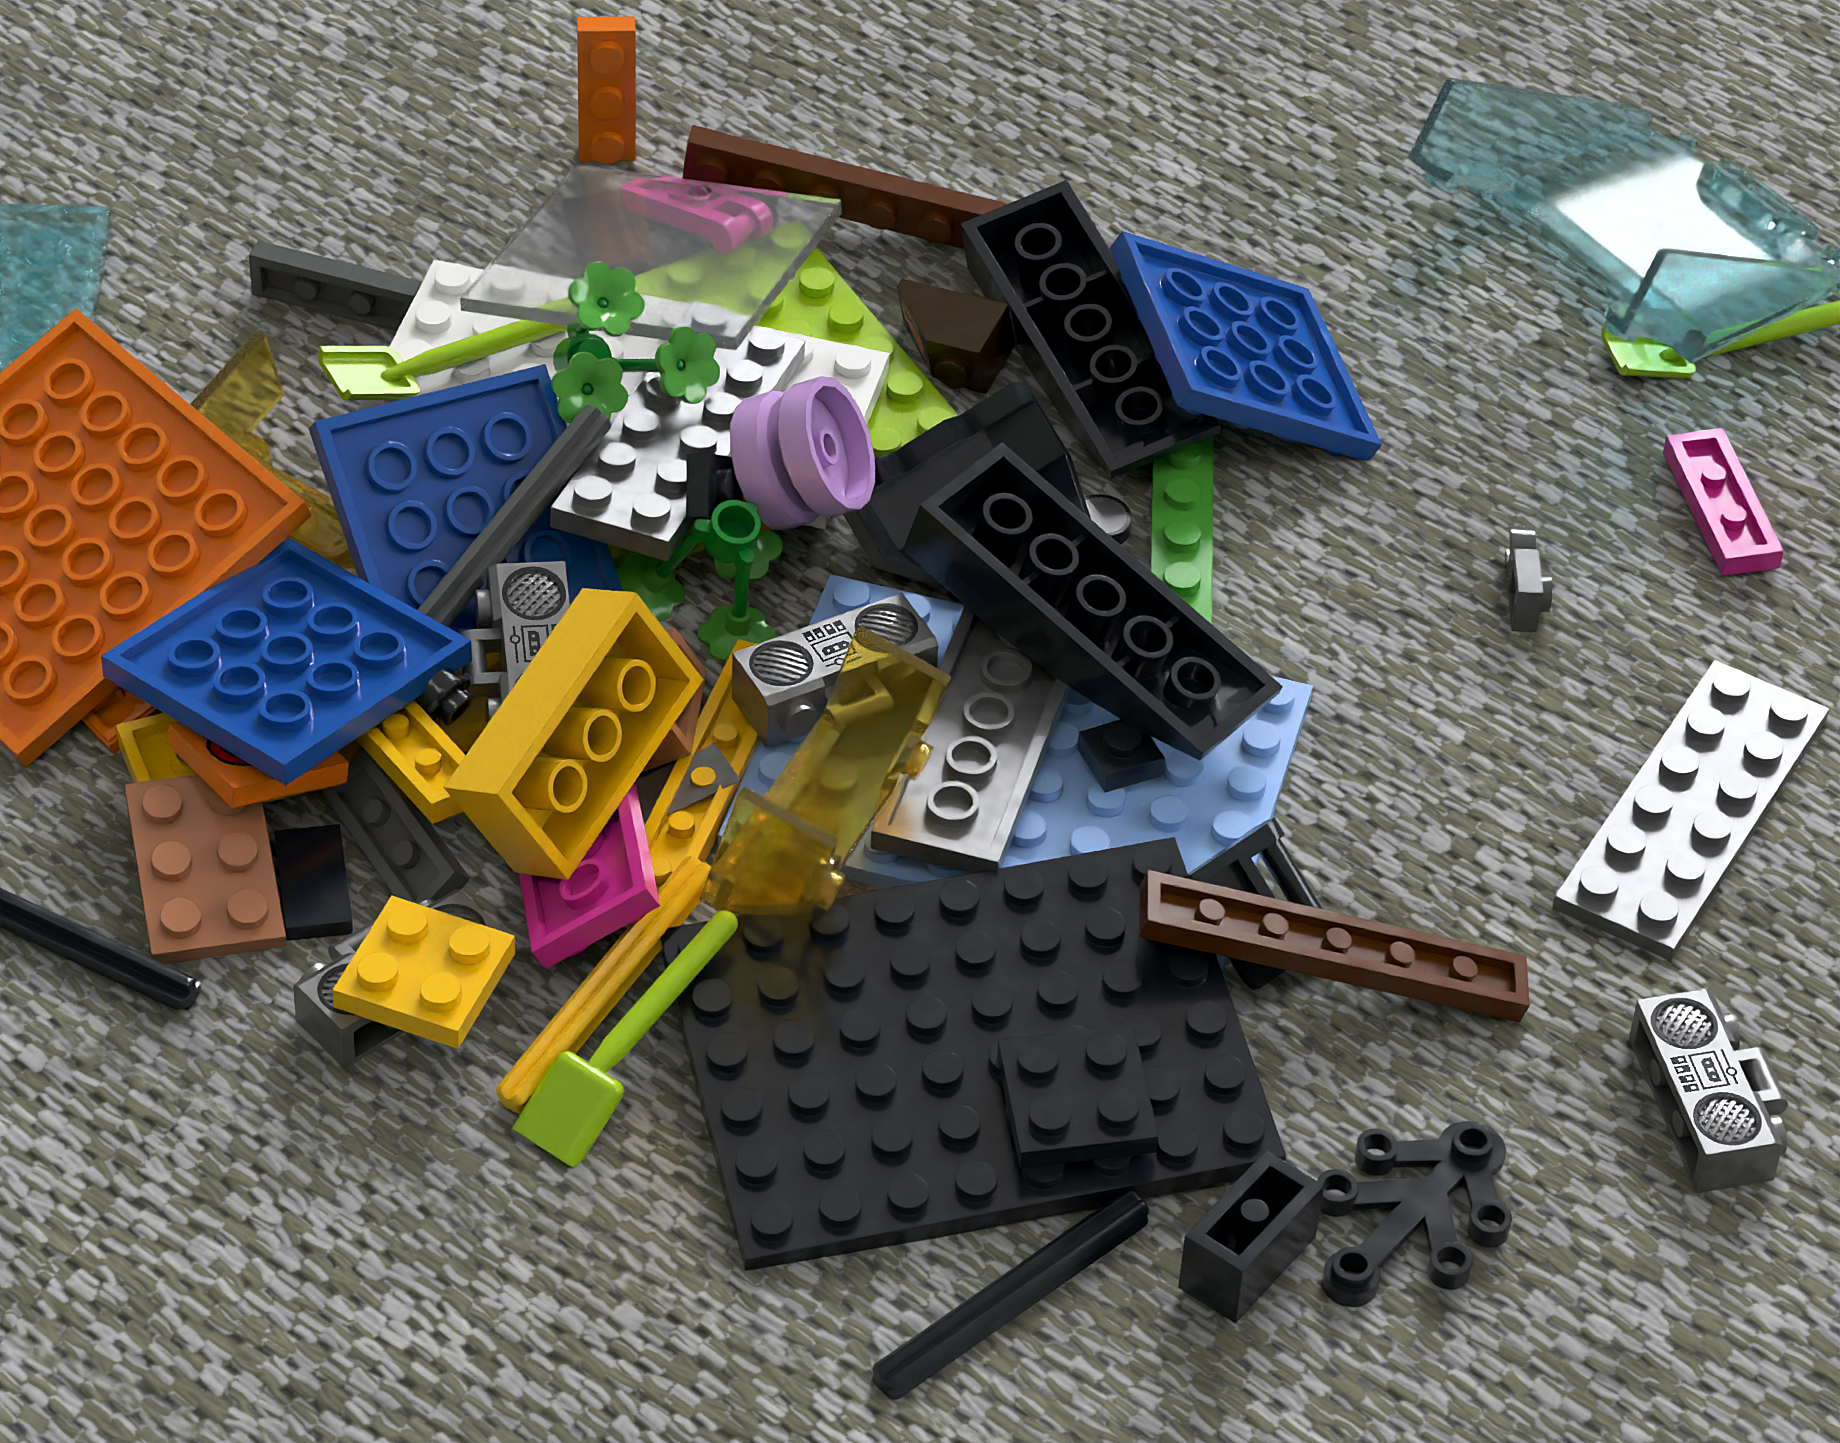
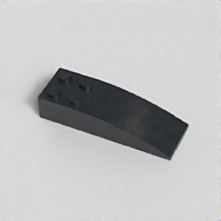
[961,180,1221,479]
[903,442,1283,761]

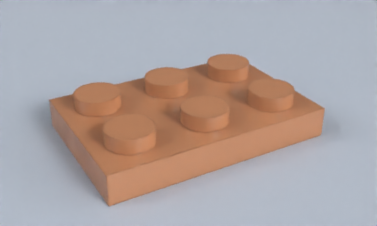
[125,775,286,964]

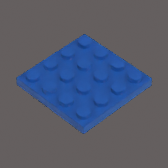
[1110,231,1382,460]
[308,364,623,634]
[101,538,472,785]

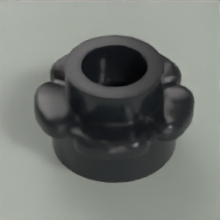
[414,668,473,725]

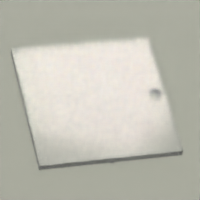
[460,165,842,350]

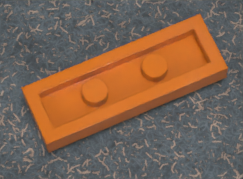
[577,16,636,164]

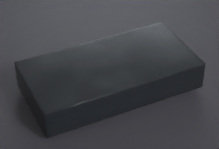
[274,824,353,941]

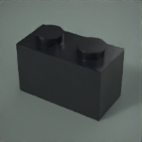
[1178,1150,1324,1323]

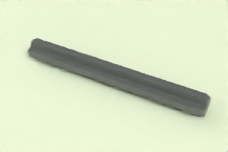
[417,405,612,627]

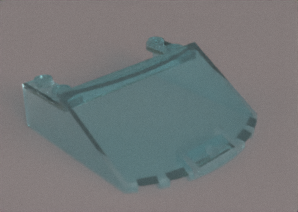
[1408,78,1840,363]

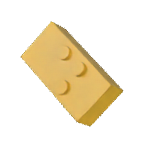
[443,588,704,880]

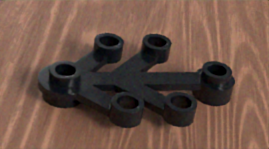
[1317,1121,1512,1307]

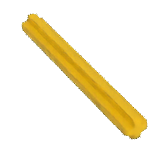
[495,856,715,1114]

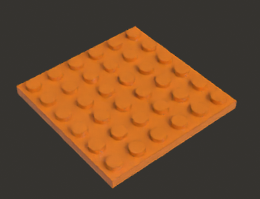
[0,308,312,768]

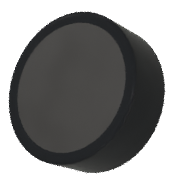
[1084,494,1132,545]

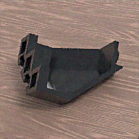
[843,379,1091,588]

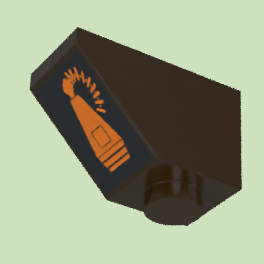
[897,279,1015,394]

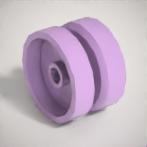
[730,376,875,530]

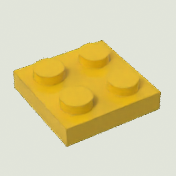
[332,895,515,1049]

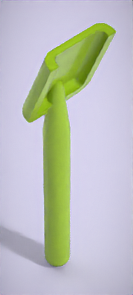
[1601,300,1840,379]
[318,304,577,401]
[512,910,738,1168]

